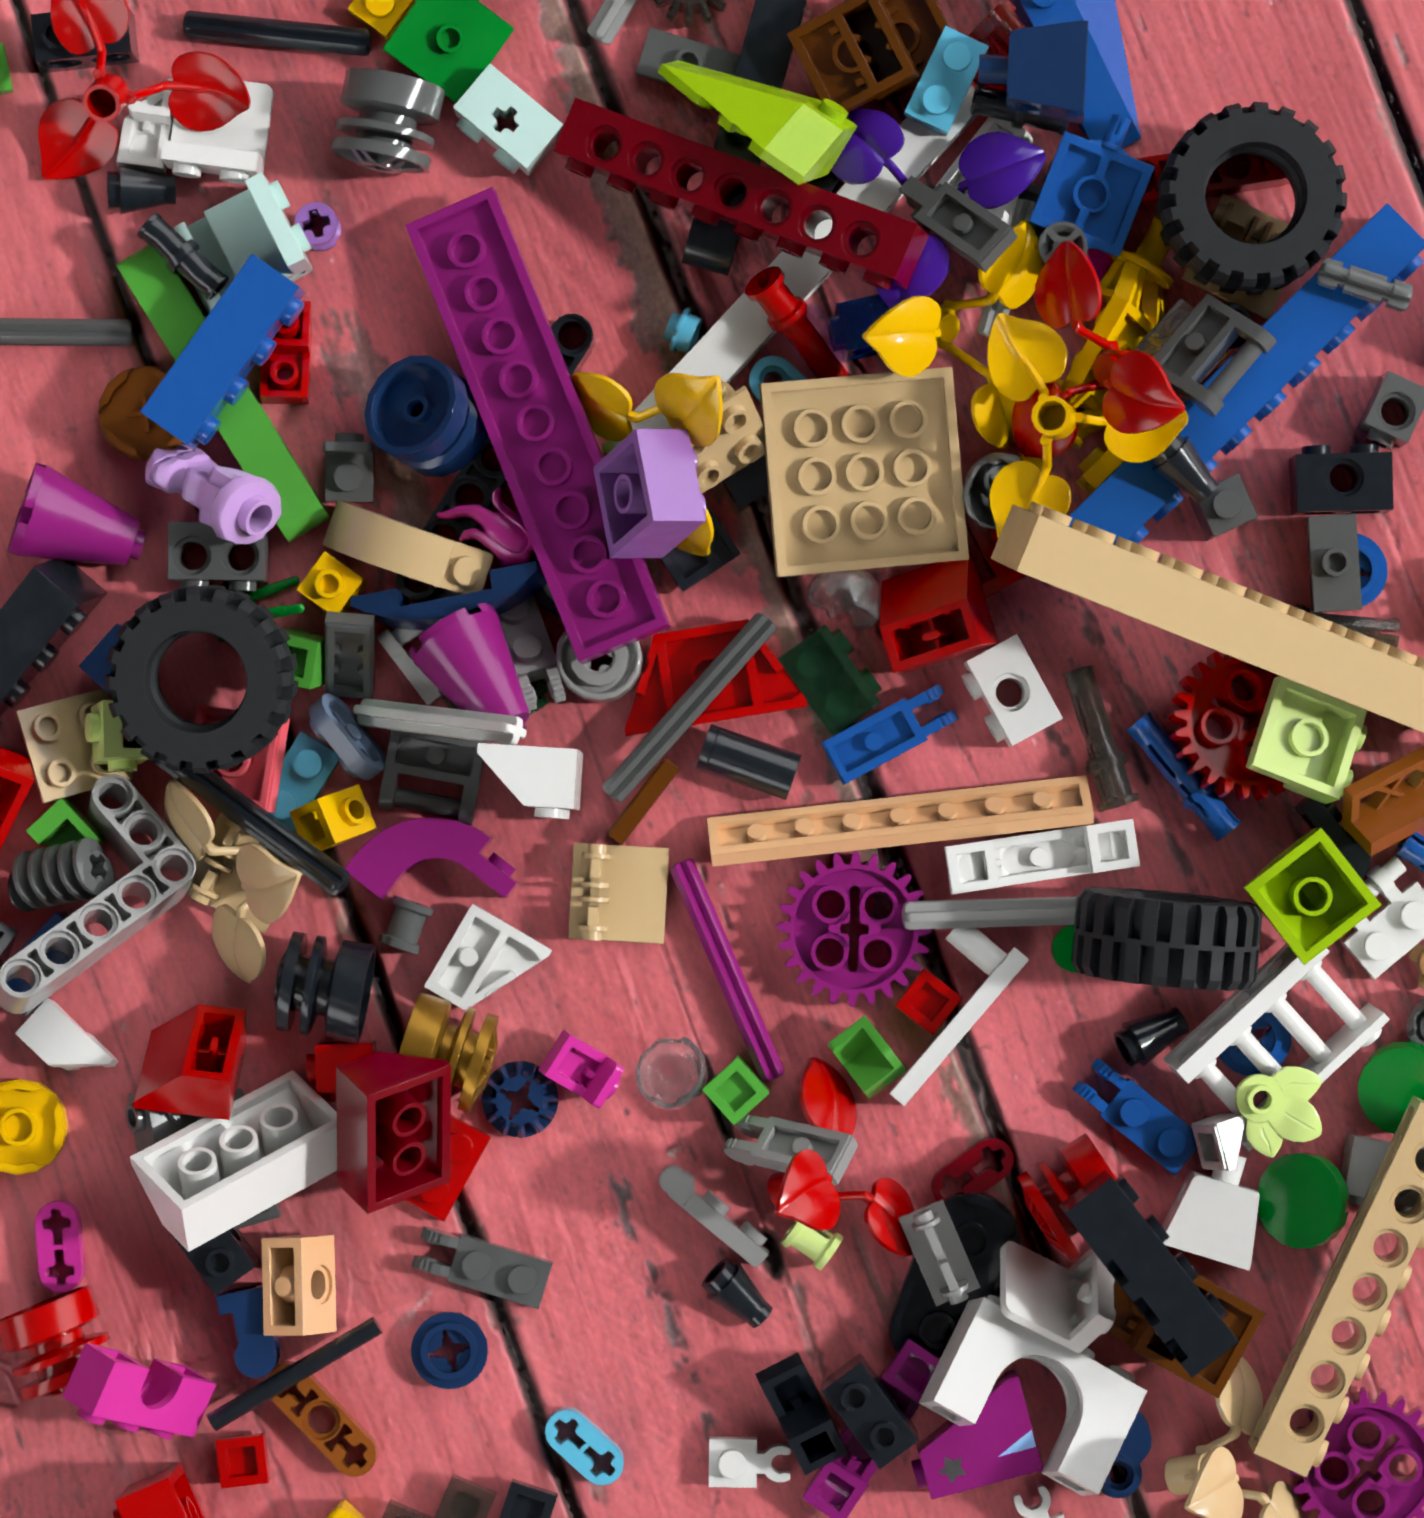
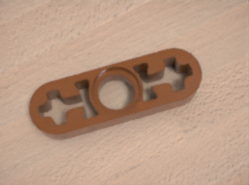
[268,1361,378,1477]

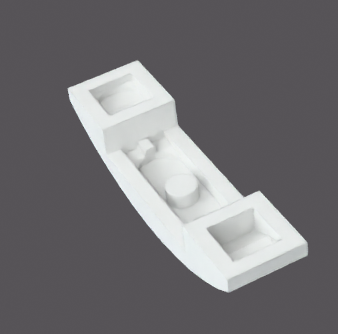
[944,819,1140,894]

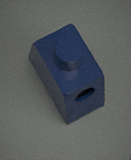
[978,20,1088,124]

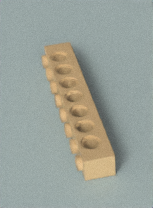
[1248,1096,1424,1477]

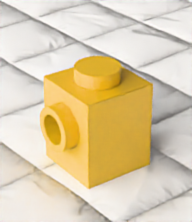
[289,784,377,851]

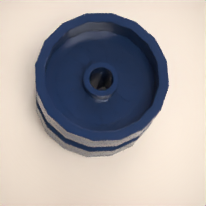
[364,356,487,477]

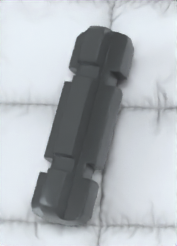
[1317,258,1413,312]

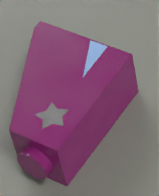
[911,1370,1043,1500]

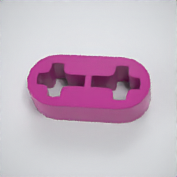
[35,1200,85,1293]

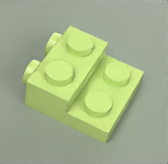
[1246,676,1368,804]

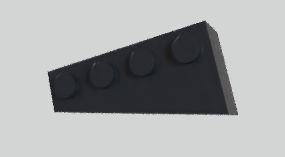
[0,559,108,727]
[1059,1170,1239,1378]

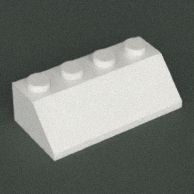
[477,743,584,819]
[130,1070,337,1252]

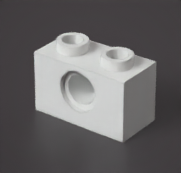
[961,634,1063,747]

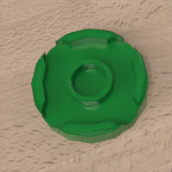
[1358,1041,1424,1134]
[1257,1153,1349,1249]

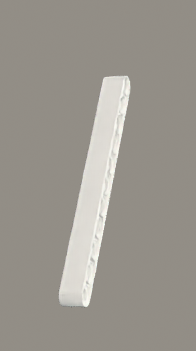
[601,84,979,454]

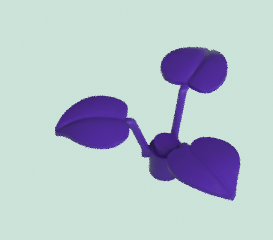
[831,109,1046,309]

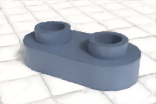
[309,693,386,780]

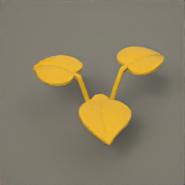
[862,220,1042,449]
[988,313,1188,539]
[571,372,723,556]

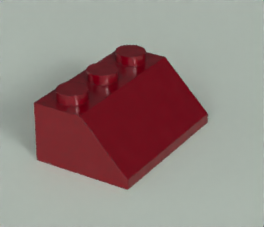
[336,1051,451,1214]

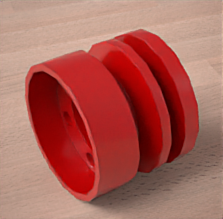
[1017,1133,1116,1263]
[0,1285,110,1400]

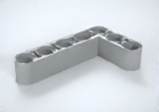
[0,774,196,1014]

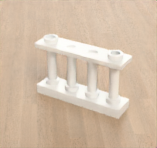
[1163,944,1390,1151]

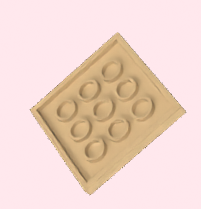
[759,367,969,577]

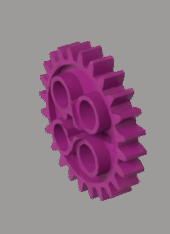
[776,851,932,1007]
[1290,1387,1424,1518]

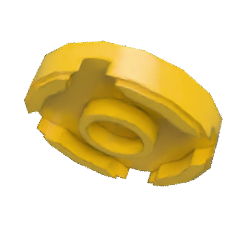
[0,1078,69,1175]

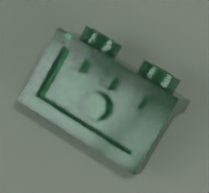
[778,625,882,737]

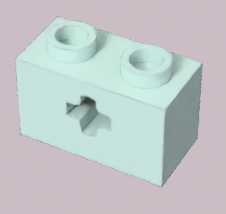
[453,64,564,176]

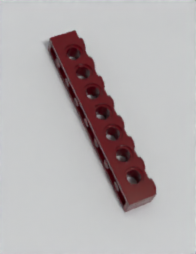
[553,97,929,291]

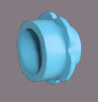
[663,308,703,354]

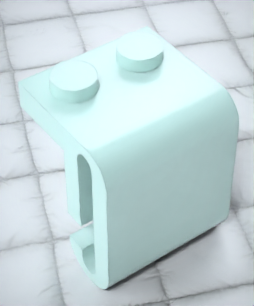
[173,172,313,315]

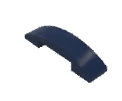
[350,561,547,631]

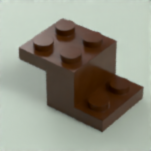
[787,0,951,113]
[1107,1271,1266,1399]

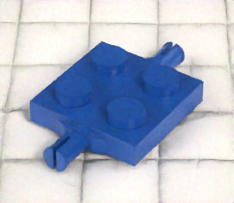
[1028,114,1155,258]

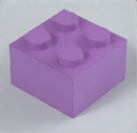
[593,428,706,558]

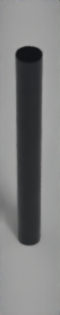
[207,1316,383,1431]

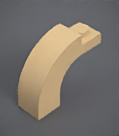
[322,500,494,594]

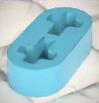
[545,1407,624,1486]

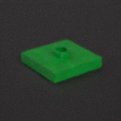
[381,0,515,104]

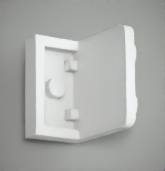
[160,81,274,185]
[1000,1241,1116,1354]

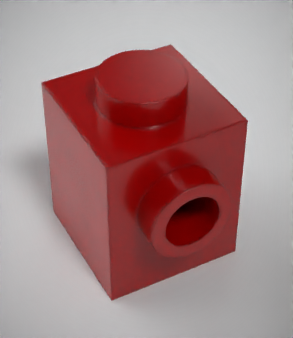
[306,1040,376,1102]

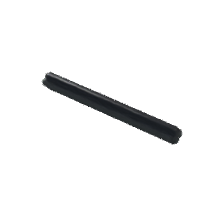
[123,735,350,895]

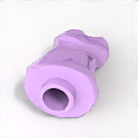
[145,444,282,545]

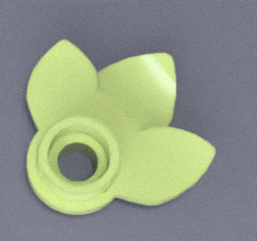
[1234,1066,1322,1158]

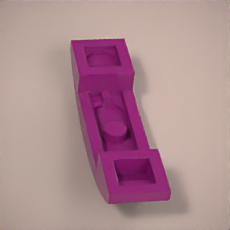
[802,1338,940,1518]

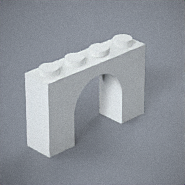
[919,1295,1147,1496]

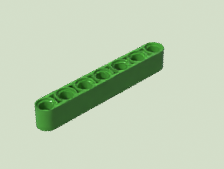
[116,245,330,543]

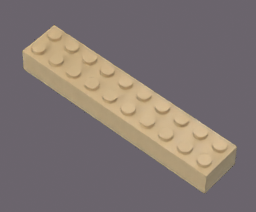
[991,501,1424,733]

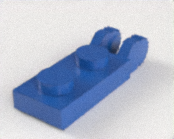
[820,683,959,785]
[1072,1057,1197,1176]

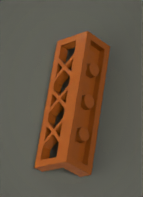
[1342,746,1424,856]

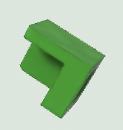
[285,628,325,690]
[26,798,106,847]
[828,1015,907,1100]
[702,1054,770,1125]

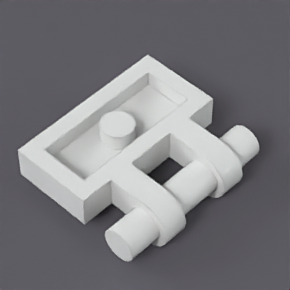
[1341,856,1424,980]

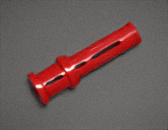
[745,266,852,379]

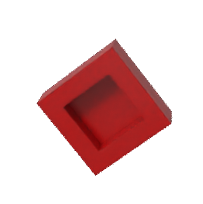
[895,968,962,1035]
[215,1432,271,1489]

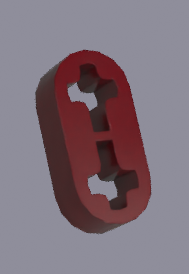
[931,1137,1014,1201]

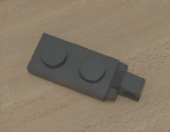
[899,175,1018,273]

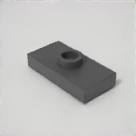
[636,27,740,87]
[1306,514,1362,613]
[325,611,375,699]

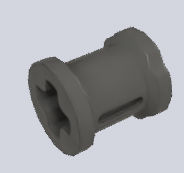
[378,895,435,955]

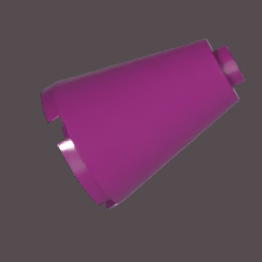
[7,462,146,566]
[409,603,530,729]

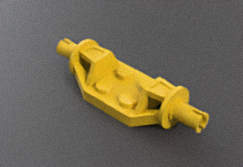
[1020,217,1173,470]

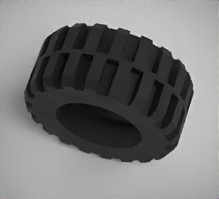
[1155,102,1348,295]
[105,585,299,774]
[1071,887,1262,991]

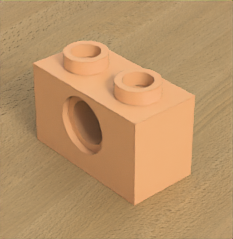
[261,1235,337,1336]

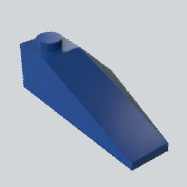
[1008,0,1141,149]

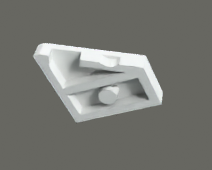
[424,904,552,1011]

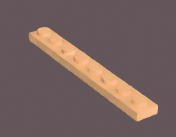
[707,775,1094,867]

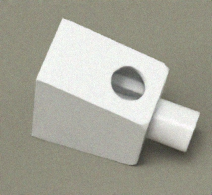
[1162,1155,1259,1271]

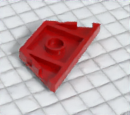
[625,619,808,737]

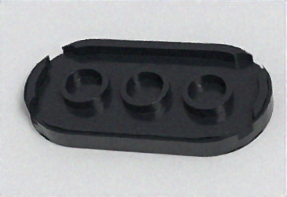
[889,1192,1019,1358]

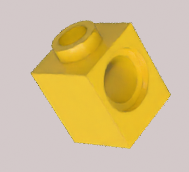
[297,551,368,613]

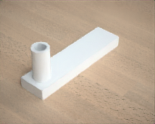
[889,928,1029,1106]

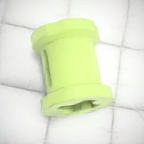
[780,1220,843,1271]

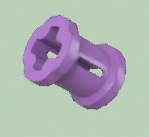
[295,202,342,251]

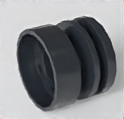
[274,931,376,1044]

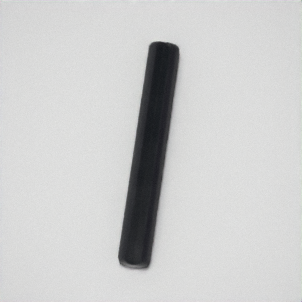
[183,10,372,56]

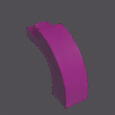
[344,818,519,899]

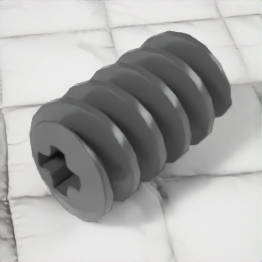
[8,837,115,912]

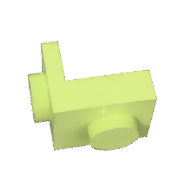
[85,700,148,773]

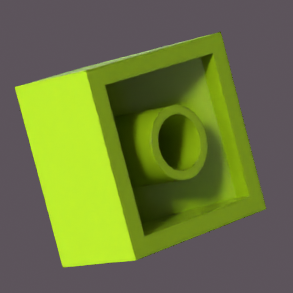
[1243,828,1381,965]

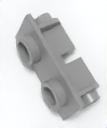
[898,1199,981,1306]

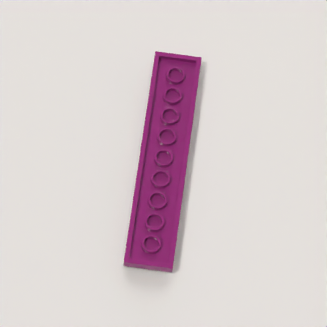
[405,187,671,664]

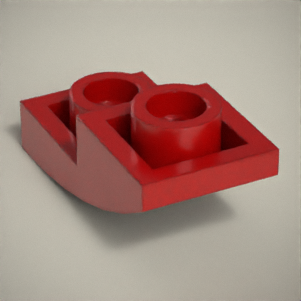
[260,301,312,404]

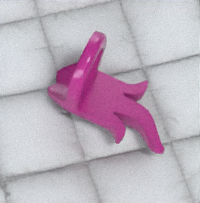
[436,487,534,568]

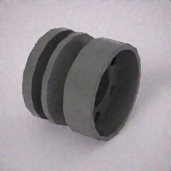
[331,68,445,174]

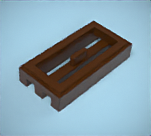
[608,758,680,845]

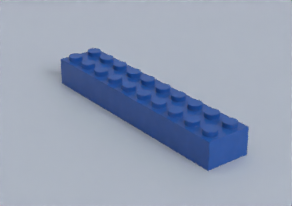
[1069,203,1424,545]

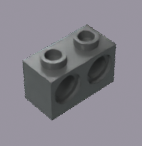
[168,522,270,592]

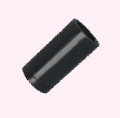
[696,724,801,800]

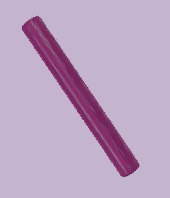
[670,859,784,1083]

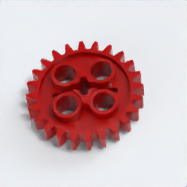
[1168,651,1285,802]

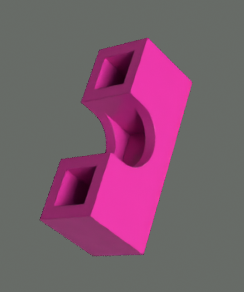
[62,1343,217,1439]

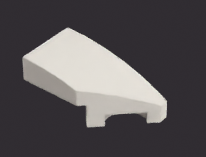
[116,79,174,175]
[15,998,119,1071]

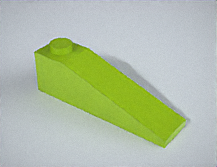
[658,60,857,185]

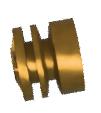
[399,992,499,1113]

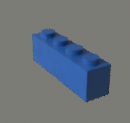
[140,254,305,449]

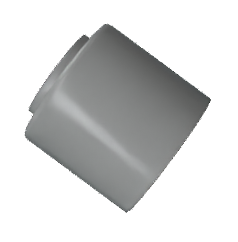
[555,630,644,703]

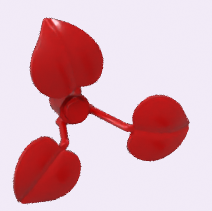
[38,0,251,179]
[1012,241,1186,459]
[767,1057,915,1257]

